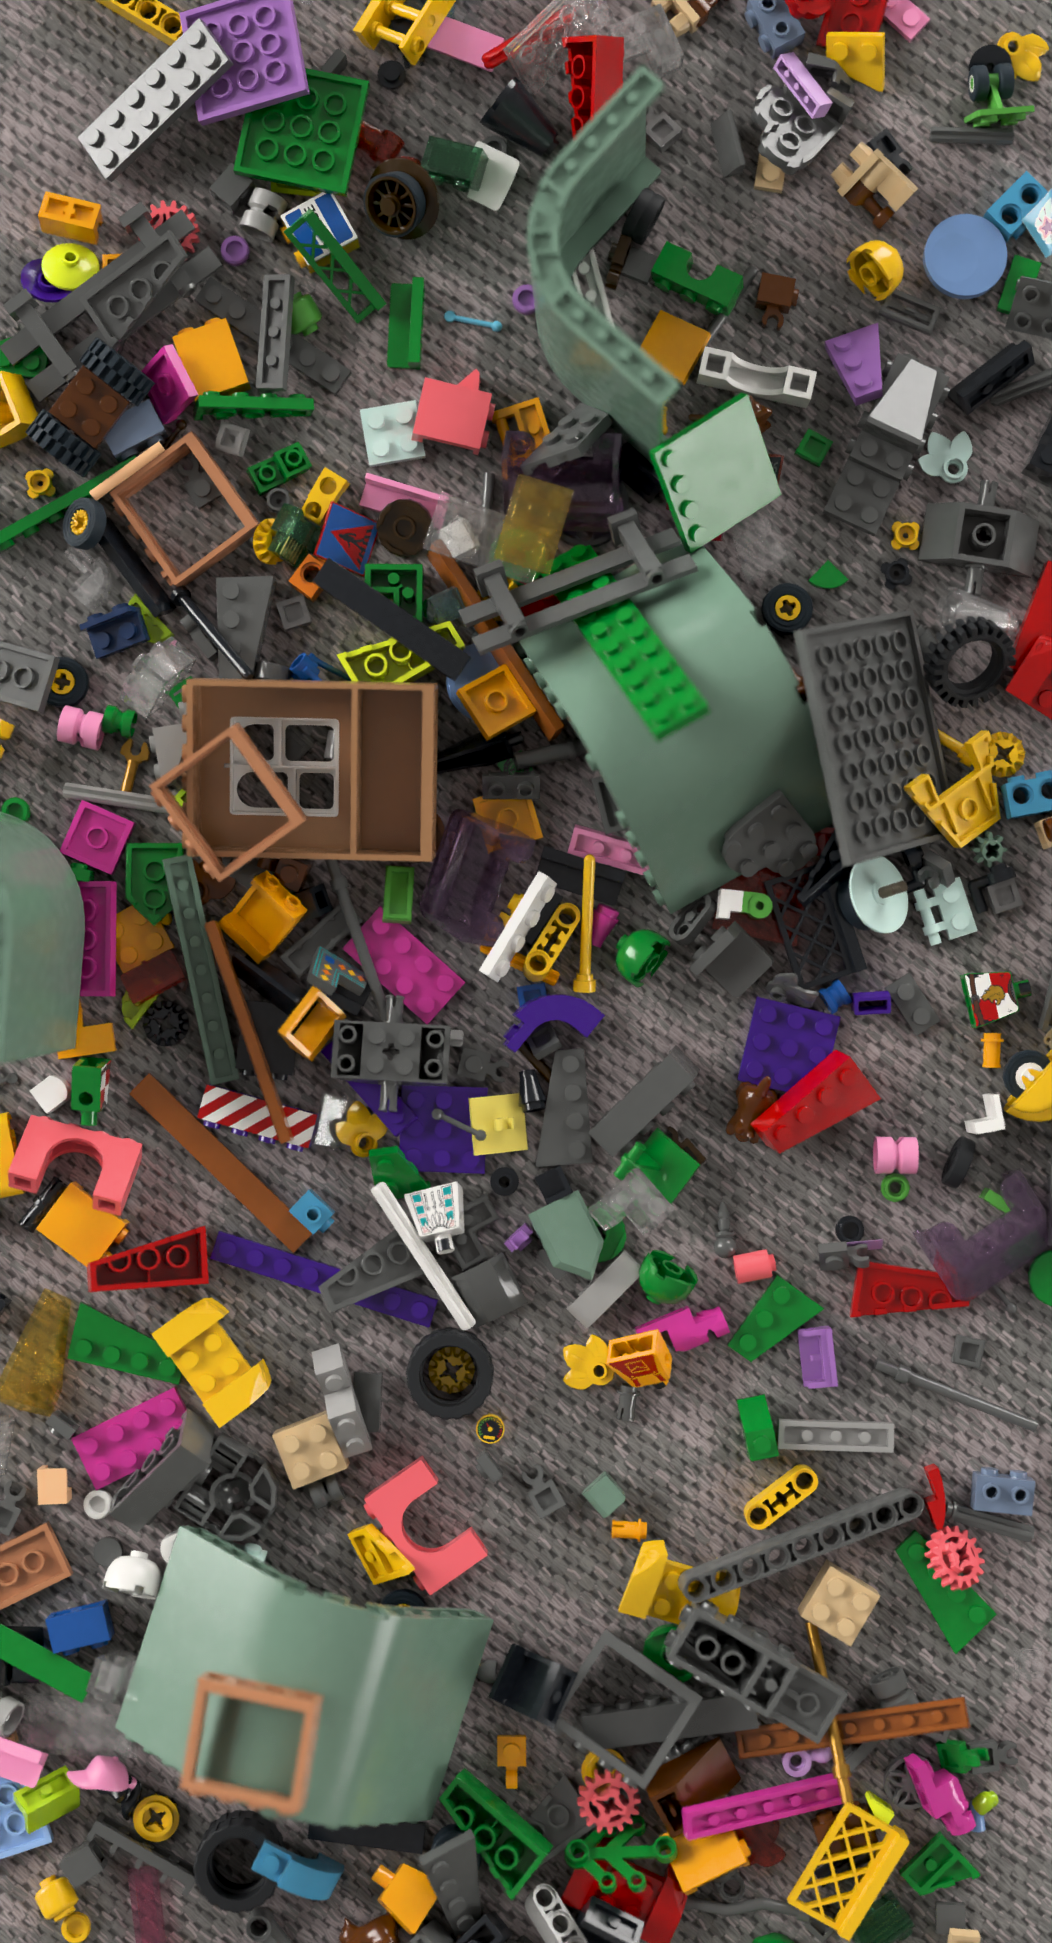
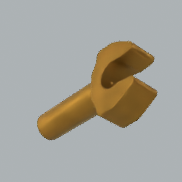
[120,739,150,792]

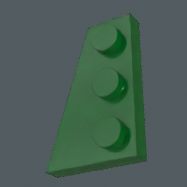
[727,1275,824,1362]

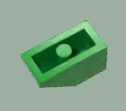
[736,1394,779,1462]

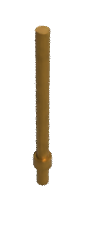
[805,1622,853,1803]

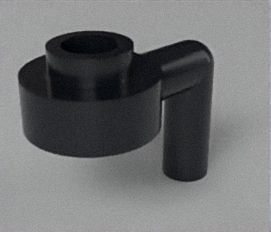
[901,846,926,894]
[968,862,1016,914]

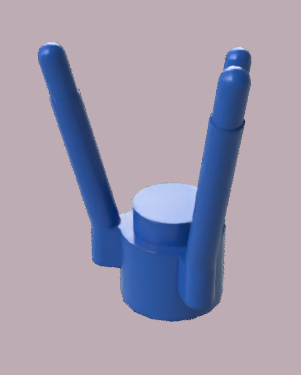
[290,653,351,681]

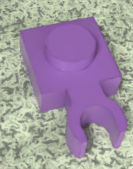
[504,1222,533,1252]

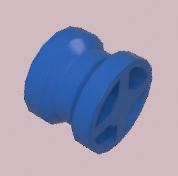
[817,978,852,1014]

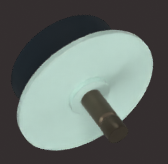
[838,856,908,934]

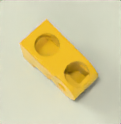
[300,467,350,526]

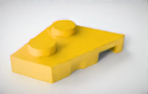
[826,32,885,92]
[347,1523,415,1585]

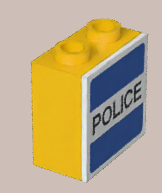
[280,192,360,274]

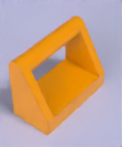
[277,986,347,1062]

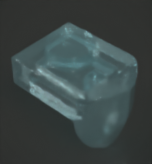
[423,586,465,625]

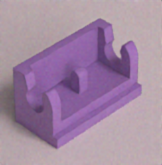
[797,1326,838,1389]

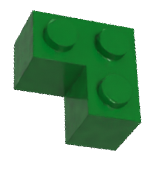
[365,564,424,624]

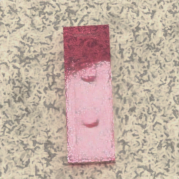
[127,1865,167,1943]

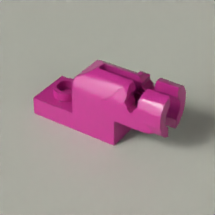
[635,1305,730,1351]
[903,1753,976,1836]

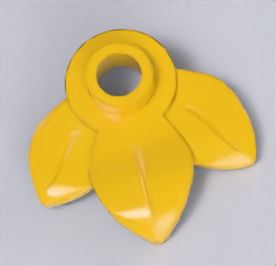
[997,32,1049,82]
[335,1101,388,1158]
[563,1334,615,1390]

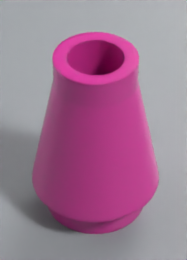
[592,903,620,948]

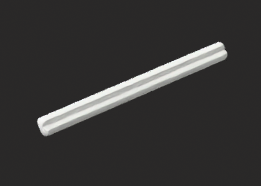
[371,1182,476,1331]

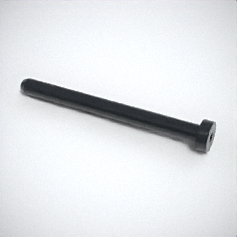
[170,586,253,680]

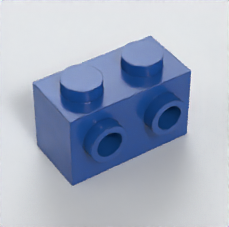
[45,1600,115,1656]

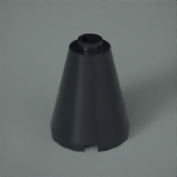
[480,77,559,157]

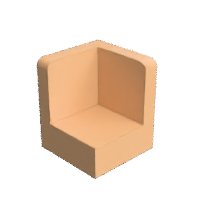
[37,1465,72,1505]

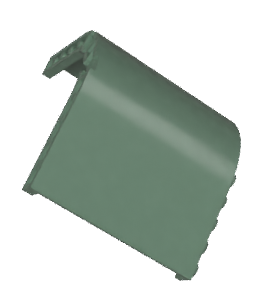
[527,65,679,464]
[513,539,833,914]
[0,812,85,1064]
[115,1526,494,1830]

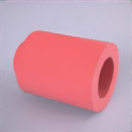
[732,1249,777,1284]

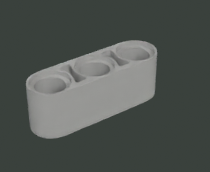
[566,1249,641,1329]
[524,1884,588,1943]

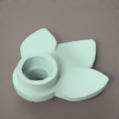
[918,431,972,484]

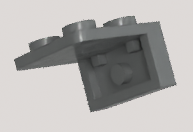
[689,921,774,997]

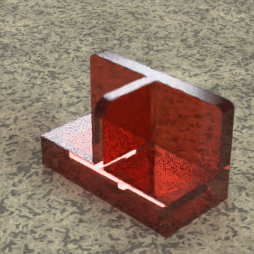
[120,950,186,1006]

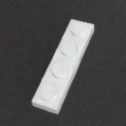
[479,871,557,982]

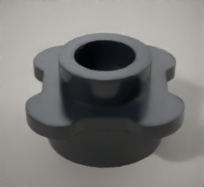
[880,558,912,590]

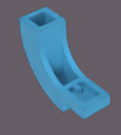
[251,1839,345,1900]

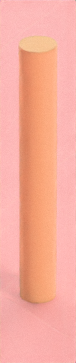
[89,441,165,501]

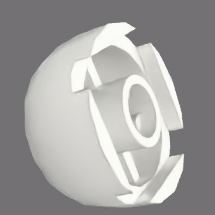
[102,1551,162,1600]

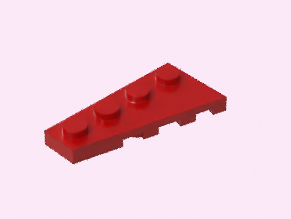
[850,1261,973,1318]

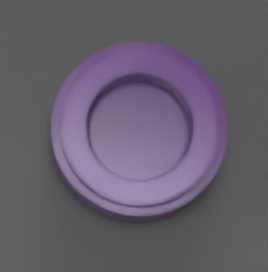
[221,236,250,266]
[513,285,535,315]

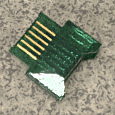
[268,503,322,568]

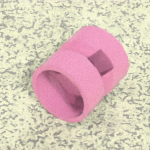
[57,705,104,751]
[873,1137,919,1174]

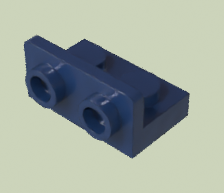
[79,603,150,659]

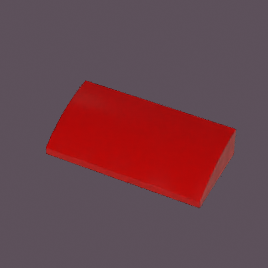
[1009,560,1052,674]

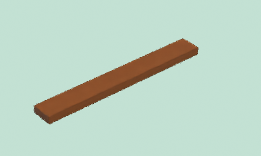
[427,539,564,742]
[204,920,294,1144]
[129,1073,312,1253]
[735,1696,971,1759]

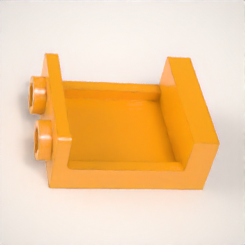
[172,318,252,402]
[219,870,308,964]
[36,1181,130,1267]
[659,1830,751,1896]

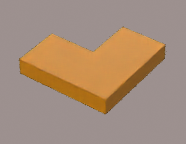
[57,999,117,1059]

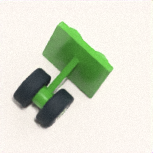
[964,63,1035,128]

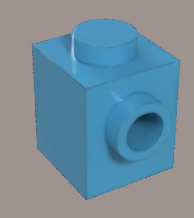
[289,1189,335,1235]

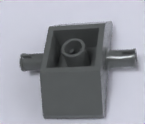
[918,480,1040,597]
[331,995,451,1112]

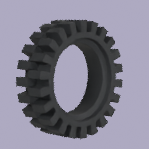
[923,616,1016,708]

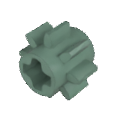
[969,830,1008,868]

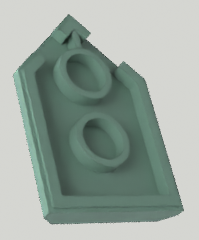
[528,1190,604,1281]

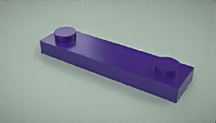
[321,1041,418,1137]

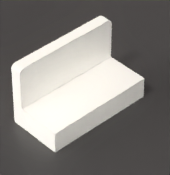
[965,1093,1005,1134]

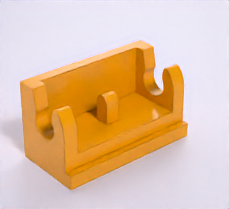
[38,191,103,245]

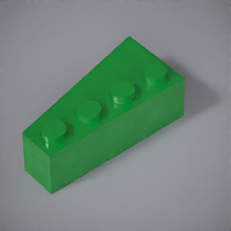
[439,1768,554,1901]

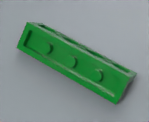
[284,209,387,324]

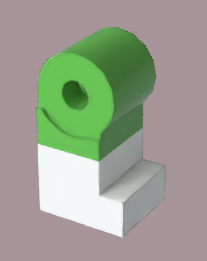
[715,889,773,920]

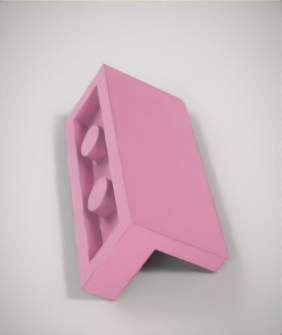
[426,16,505,72]
[359,473,449,531]
[0,1737,48,1788]

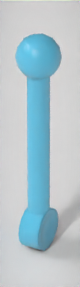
[444,311,502,332]

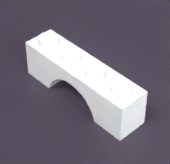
[696,346,817,409]

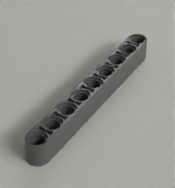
[678,1487,924,1603]

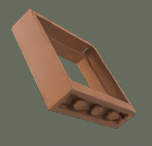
[109,431,259,587]
[149,723,308,882]
[180,1671,324,1816]

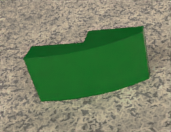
[246,442,312,496]

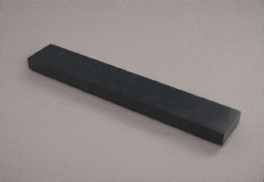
[312,558,471,682]

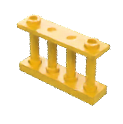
[353,0,456,66]

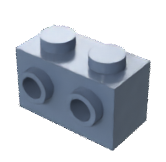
[744,0,805,59]
[105,399,169,462]
[970,1467,1035,1516]

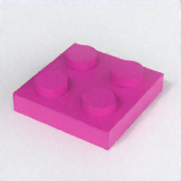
[141,344,198,425]
[60,800,136,875]

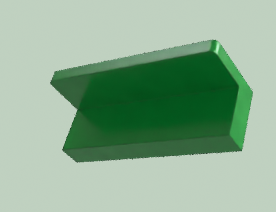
[387,277,425,370]

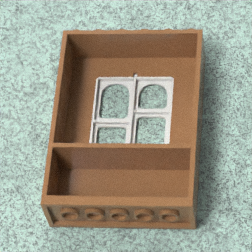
[182,678,438,862]

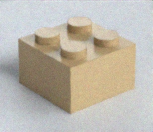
[272,1410,350,1490]
[797,1559,880,1646]

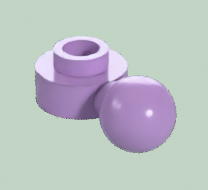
[781,1747,832,1777]

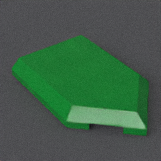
[125,843,184,926]

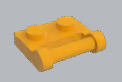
[492,397,550,469]

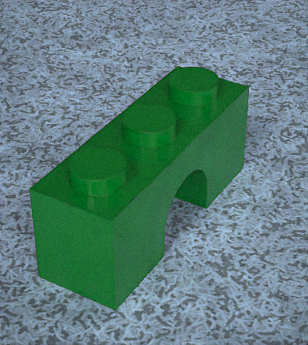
[651,241,744,316]

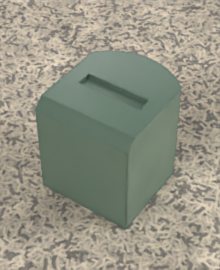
[582,1471,625,1518]

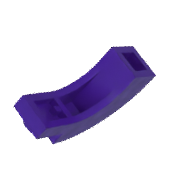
[503,994,605,1053]

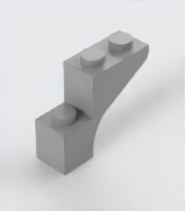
[149,702,187,786]
[312,1343,373,1458]

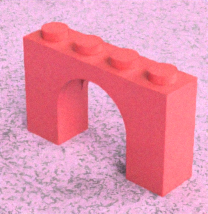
[8,1115,142,1216]
[363,1456,488,1595]

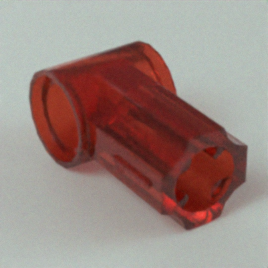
[357,120,405,163]

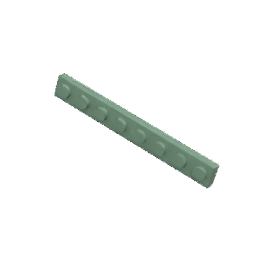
[162,855,239,1085]

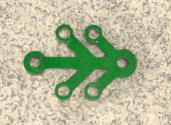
[564,1815,678,1894]

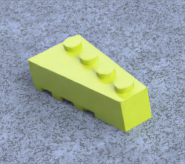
[337,621,465,682]

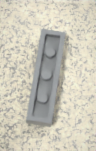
[777,1418,894,1453]

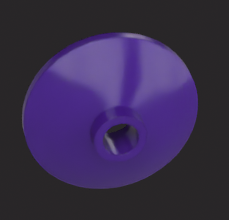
[20,258,72,303]

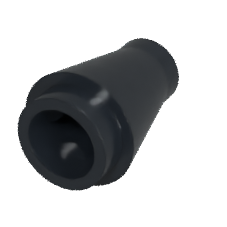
[519,1069,547,1113]

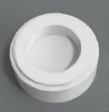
[83,1489,113,1519]

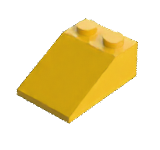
[0,371,38,448]

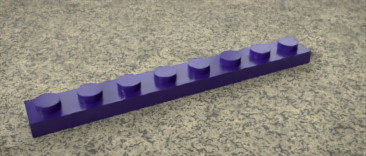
[210,1231,438,1328]

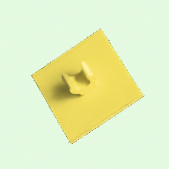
[468,1093,528,1156]

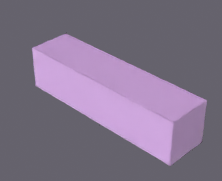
[773,52,833,119]

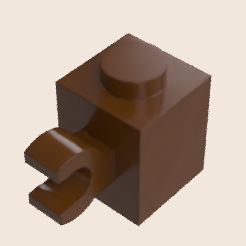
[755,272,799,331]
[256,858,313,892]

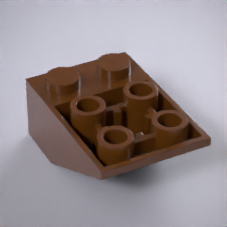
[646,1736,741,1838]

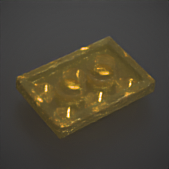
[494,474,574,575]

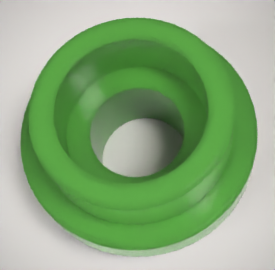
[880,1173,910,1202]

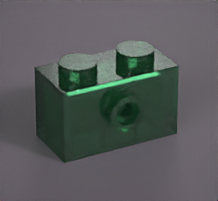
[420,135,489,192]

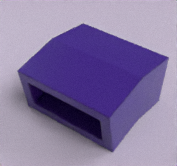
[850,991,891,1015]

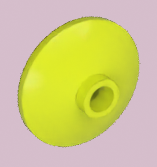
[42,243,100,291]

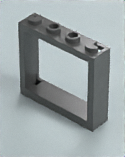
[549,1629,703,1790]

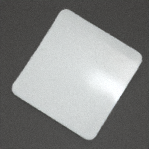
[465,141,520,211]

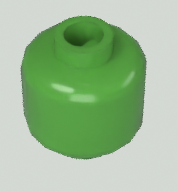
[291,292,322,337]

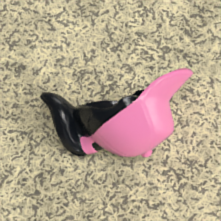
[66,1755,142,1821]

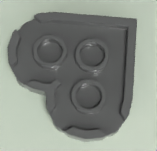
[751,84,843,175]
[721,789,818,877]

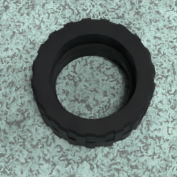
[406,1327,494,1420]
[193,1810,286,1913]

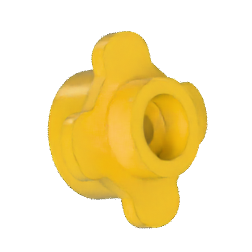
[25,468,56,499]
[891,521,920,550]

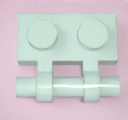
[913,877,978,946]

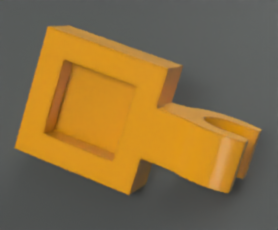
[497,1735,526,1789]

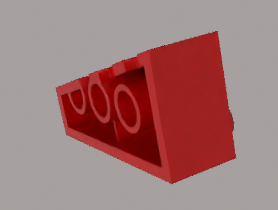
[562,35,625,139]
[750,1049,881,1154]
[87,1225,209,1292]

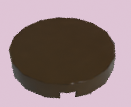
[376,499,434,556]

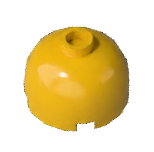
[846,240,904,301]

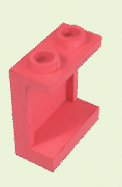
[411,377,496,455]

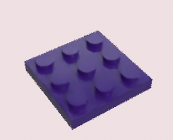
[737,997,841,1092]
[399,1085,488,1174]

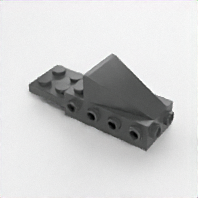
[823,353,951,536]
[664,1600,848,1744]

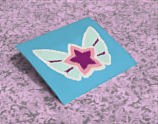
[1022,189,1052,258]

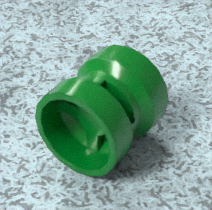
[102,705,138,739]

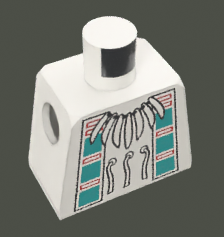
[404,1181,464,1254]

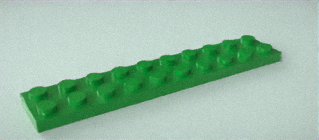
[539,545,711,742]

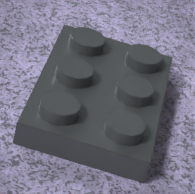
[0,641,60,713]

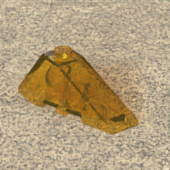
[0,1288,71,1417]

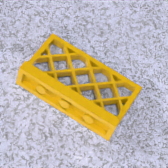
[787,1802,910,1941]

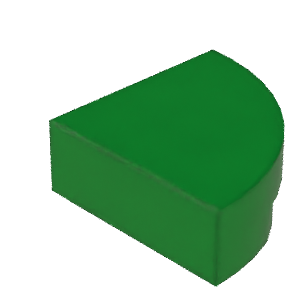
[808,560,849,589]

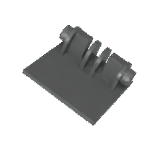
[1005,276,1052,339]

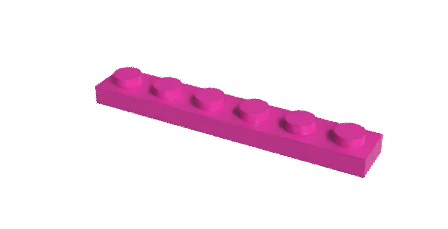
[682,1773,845,1841]

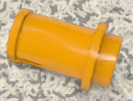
[981,1033,1004,1068]
[612,1519,647,1542]

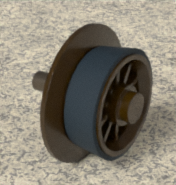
[363,158,439,240]

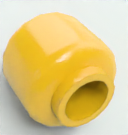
[35,1874,79,1923]

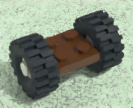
[25,337,155,477]

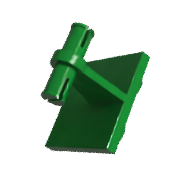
[614,1128,701,1209]

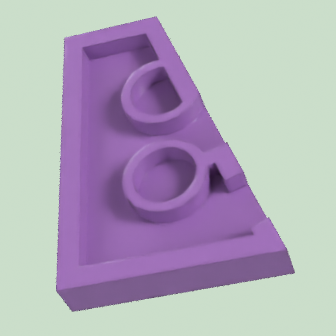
[825,323,883,406]

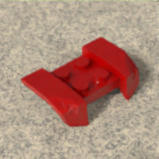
[1005,634,1052,720]
[561,1836,688,1943]

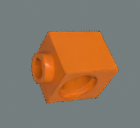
[288,554,326,603]

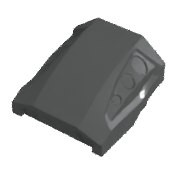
[451,1252,528,1328]

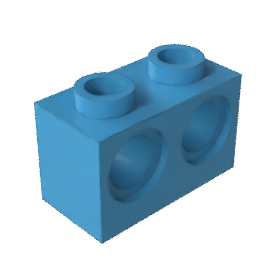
[983,171,1048,243]
[1000,770,1052,820]

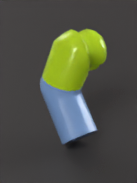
[969,1791,999,1832]

